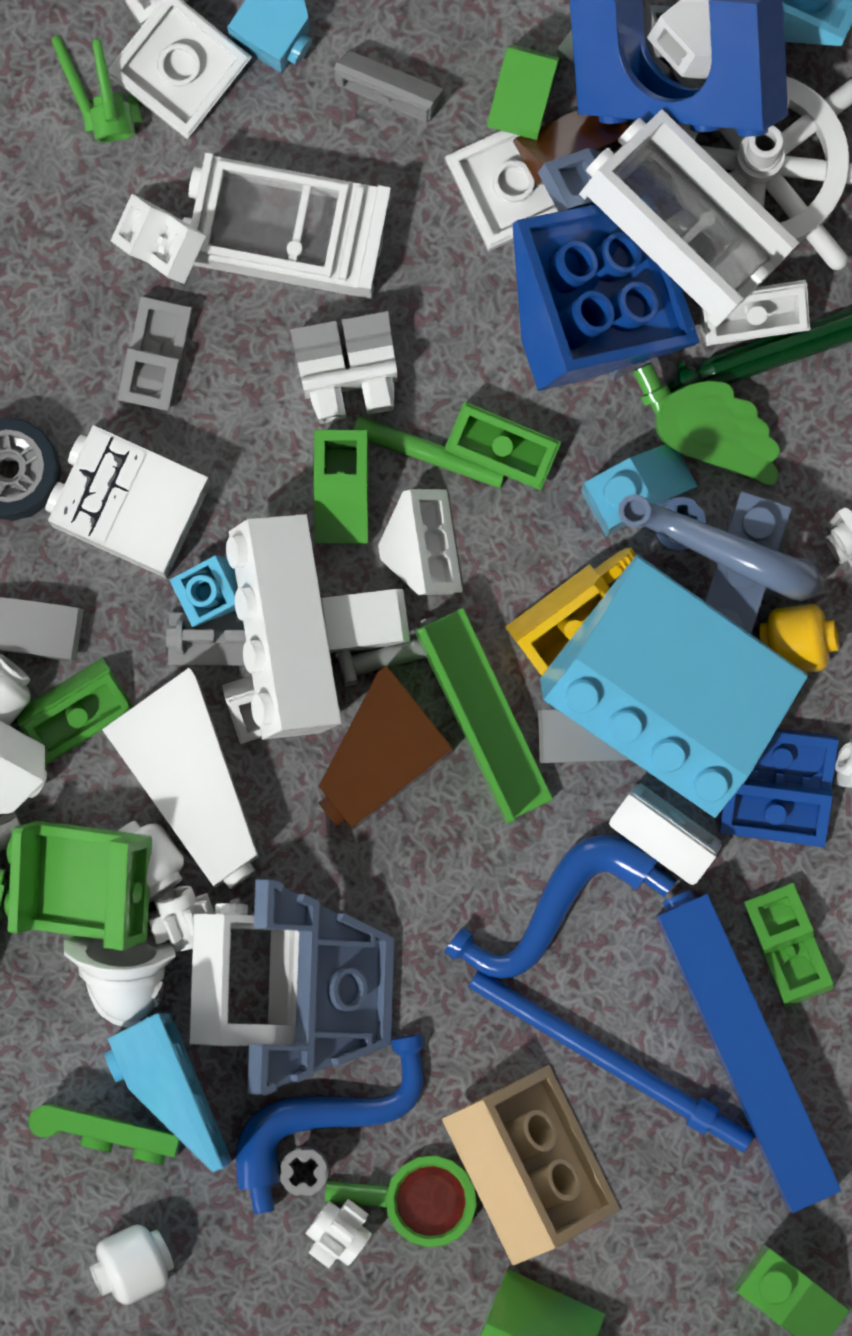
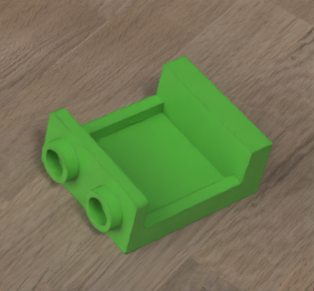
[4,820,152,951]

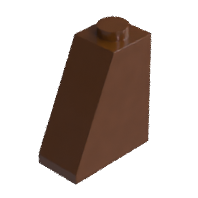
[318,665,453,830]

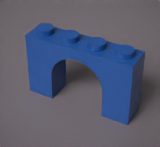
[570,0,788,137]

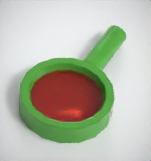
[325,1155,477,1247]

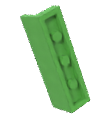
[414,608,553,824]

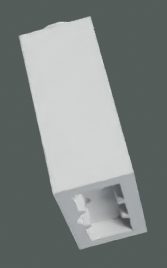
[190,903,299,1046]

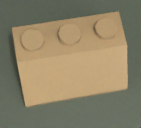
[442,1065,620,1265]

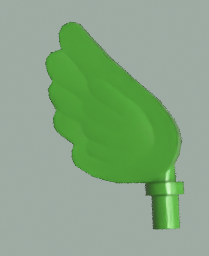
[633,362,780,486]

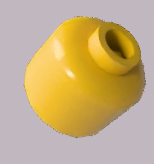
[760,604,839,673]

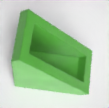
[487,44,561,140]

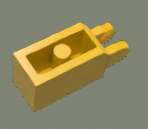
[505,548,636,676]

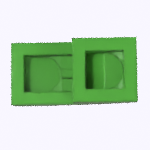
[744,883,834,1008]

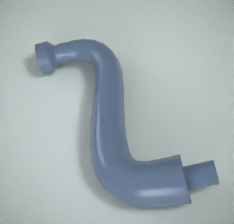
[618,494,822,601]

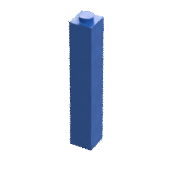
[656,889,842,1213]

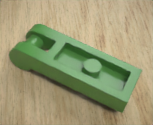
[28,1104,181,1165]

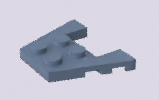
[247,879,395,1095]

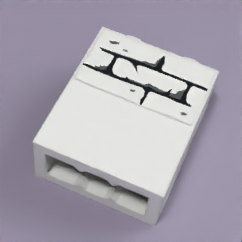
[45,425,211,579]

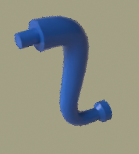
[444,834,677,979]
[236,1033,425,1214]

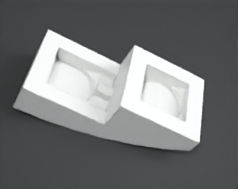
[111,194,206,284]

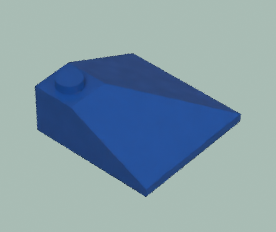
[512,194,700,391]

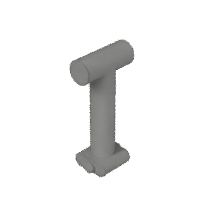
[336,617,438,687]

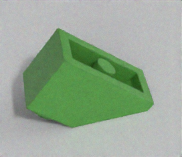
[732,1244,850,1336]

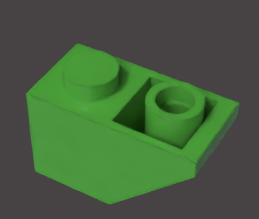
[314,430,369,544]

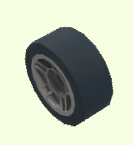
[0,417,61,521]

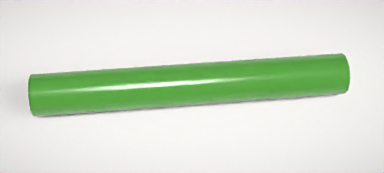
[354,416,504,488]

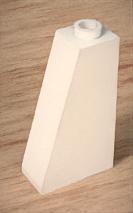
[102,668,259,889]

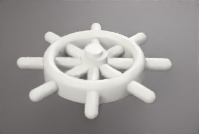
[645,65,852,270]

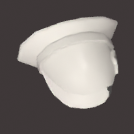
[64,935,176,1028]

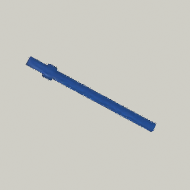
[468,971,754,1153]

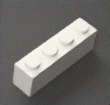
[226,514,341,740]

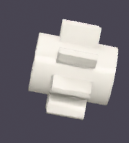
[148,886,215,951]
[305,1199,372,1268]

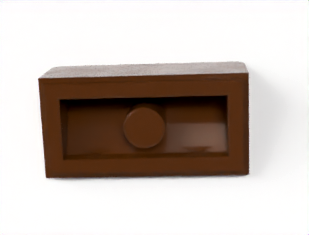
[513,110,629,186]

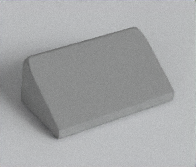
[334,51,443,123]

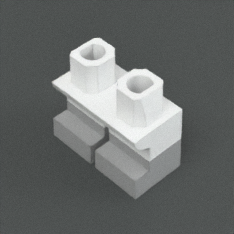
[290,311,398,424]

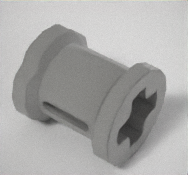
[280,1146,329,1196]

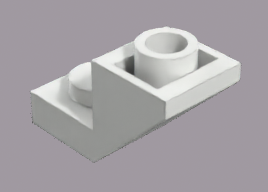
[321,589,410,653]

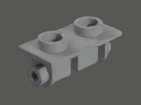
[166,613,246,666]

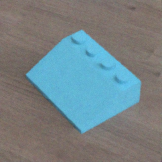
[540,554,808,818]

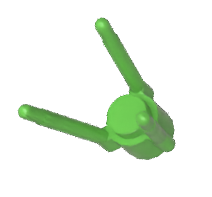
[52,35,142,143]

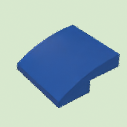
[719,728,839,847]

